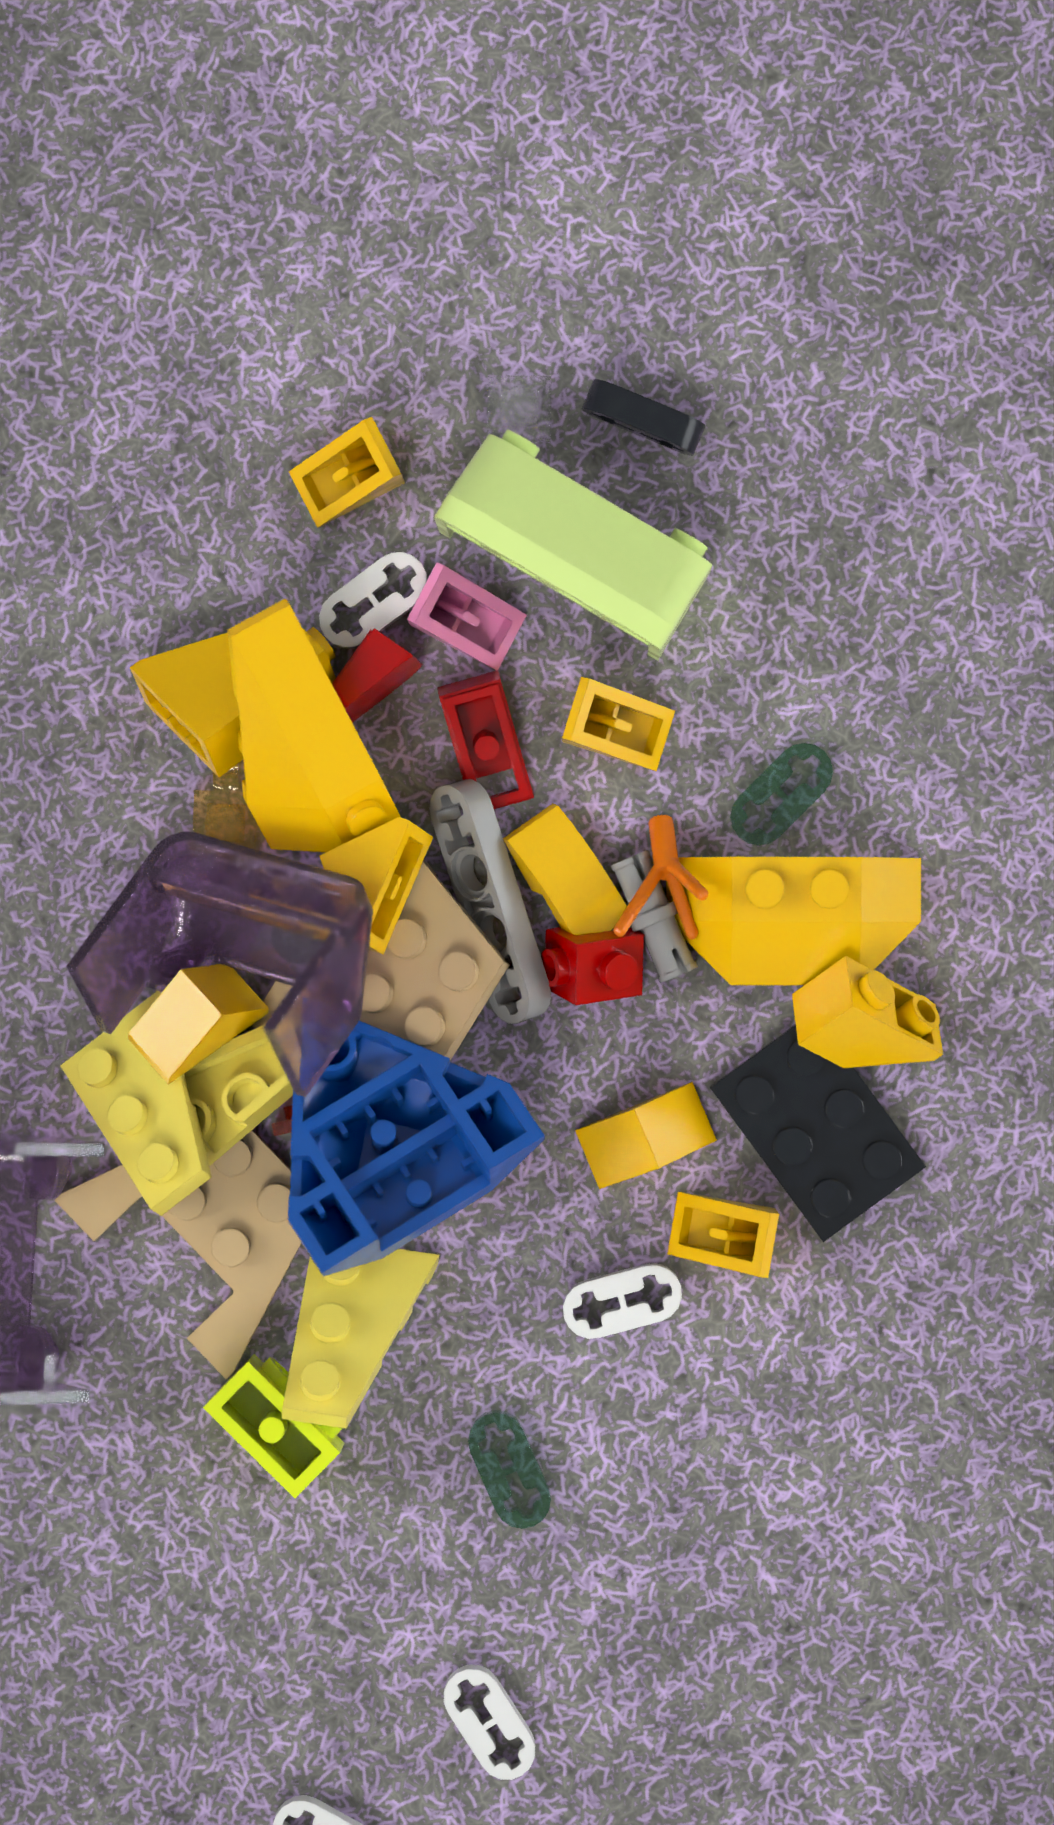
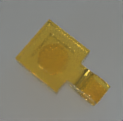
[192,761,258,856]

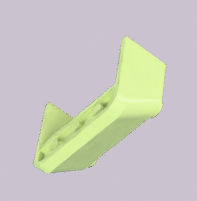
[434,429,712,661]

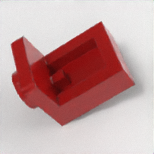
[541,927,644,1006]

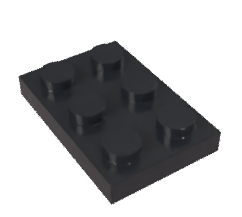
[710,1024,926,1242]

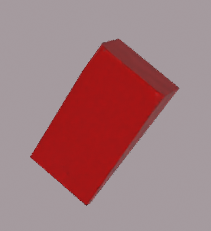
[332,628,423,723]
[437,671,534,809]

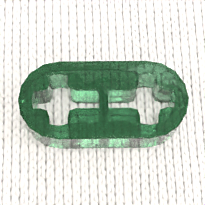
[729,743,833,846]
[468,1410,551,1529]

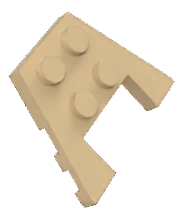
[252,859,509,1061]
[54,1130,302,1379]

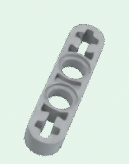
[429,779,551,1024]

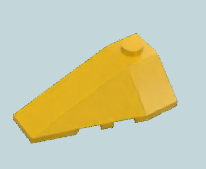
[228,598,401,852]

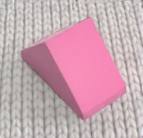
[407,562,527,671]

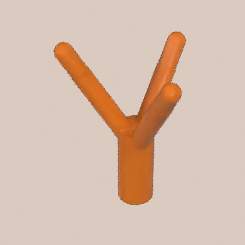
[613,815,709,939]

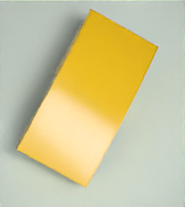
[503,803,627,936]

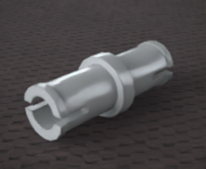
[610,850,698,983]

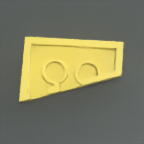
[60,989,212,1216]
[184,1016,296,1166]
[282,1249,439,1429]

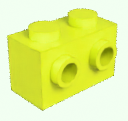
[203,1354,345,1498]

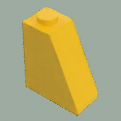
[130,627,336,778]

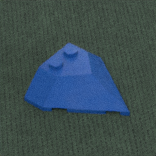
[288,995,545,1276]

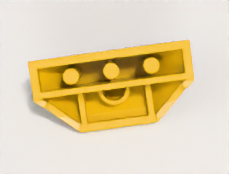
[666,857,921,985]

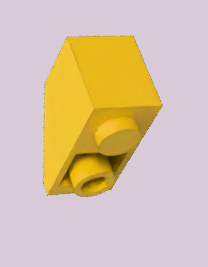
[792,956,943,1068]

